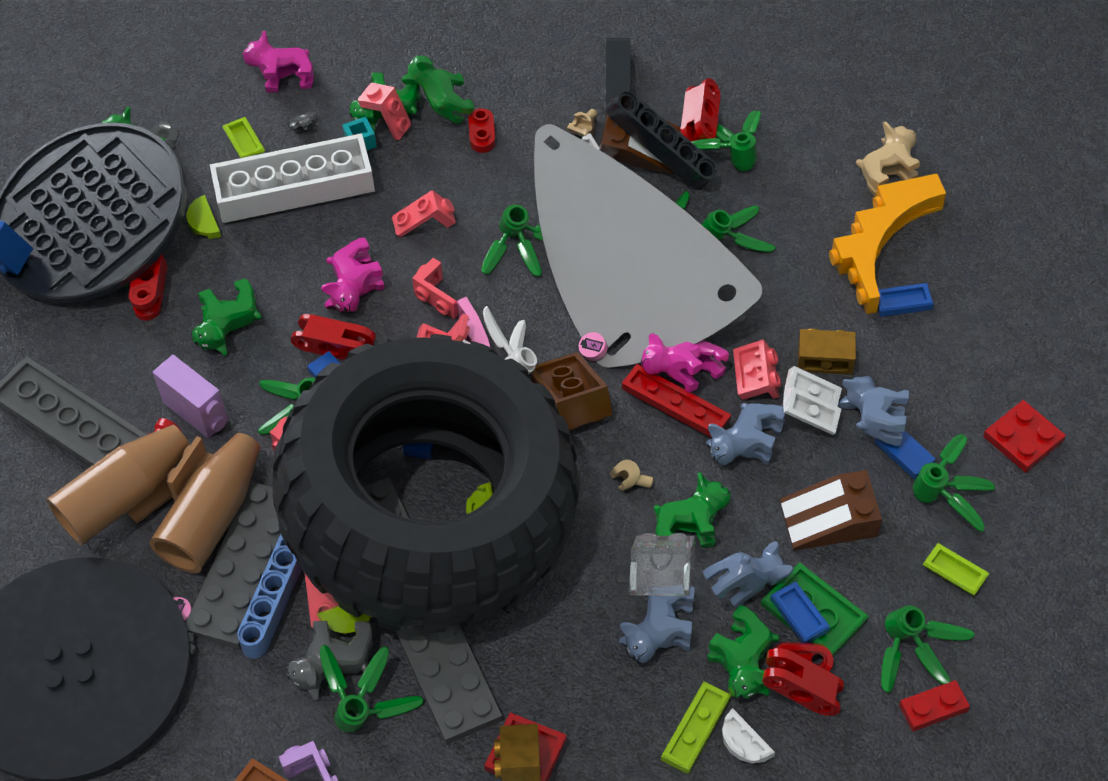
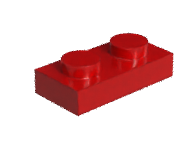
[899,680,970,732]

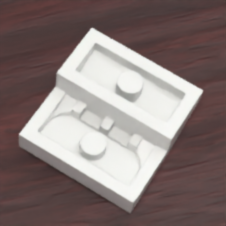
[783,366,842,435]

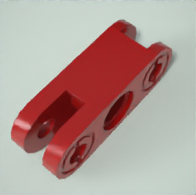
[680,78,721,142]
[129,254,167,321]
[290,314,376,360]
[762,648,844,716]

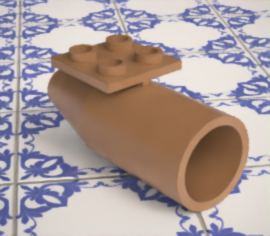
[46,425,190,546]
[149,433,260,573]

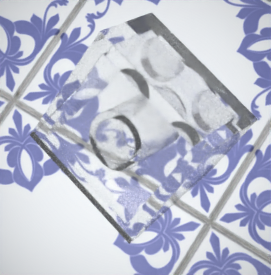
[629,533,697,596]

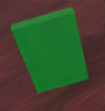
[761,562,869,657]

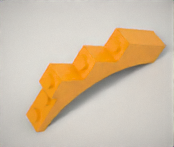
[829,174,946,314]

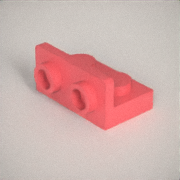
[733,339,781,400]

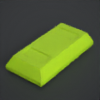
[222,117,265,158]
[923,543,989,596]

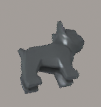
[286,621,373,700]

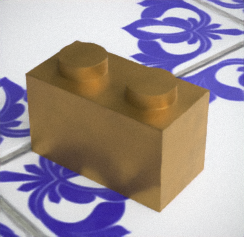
[798,328,856,375]
[494,724,541,781]

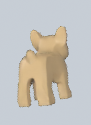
[856,122,920,197]

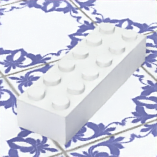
[210,133,375,223]

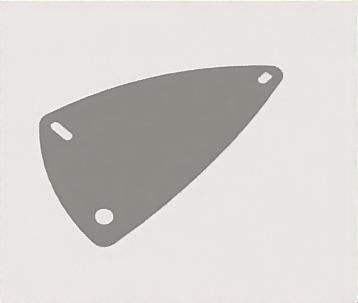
[534,124,762,368]

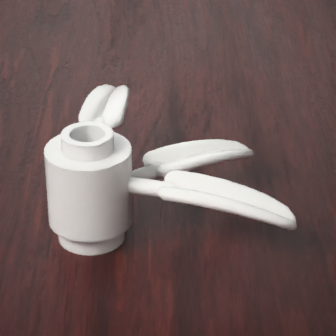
[462,306,537,375]

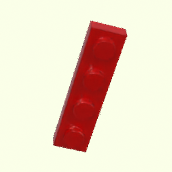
[622,364,731,438]

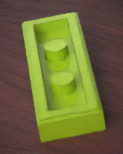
[661,681,731,775]

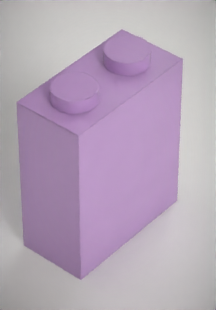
[153,355,229,439]

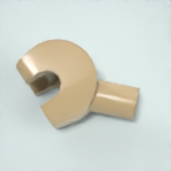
[566,109,598,137]
[609,460,653,491]

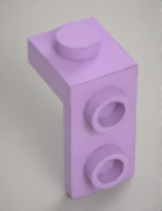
[278,741,338,781]

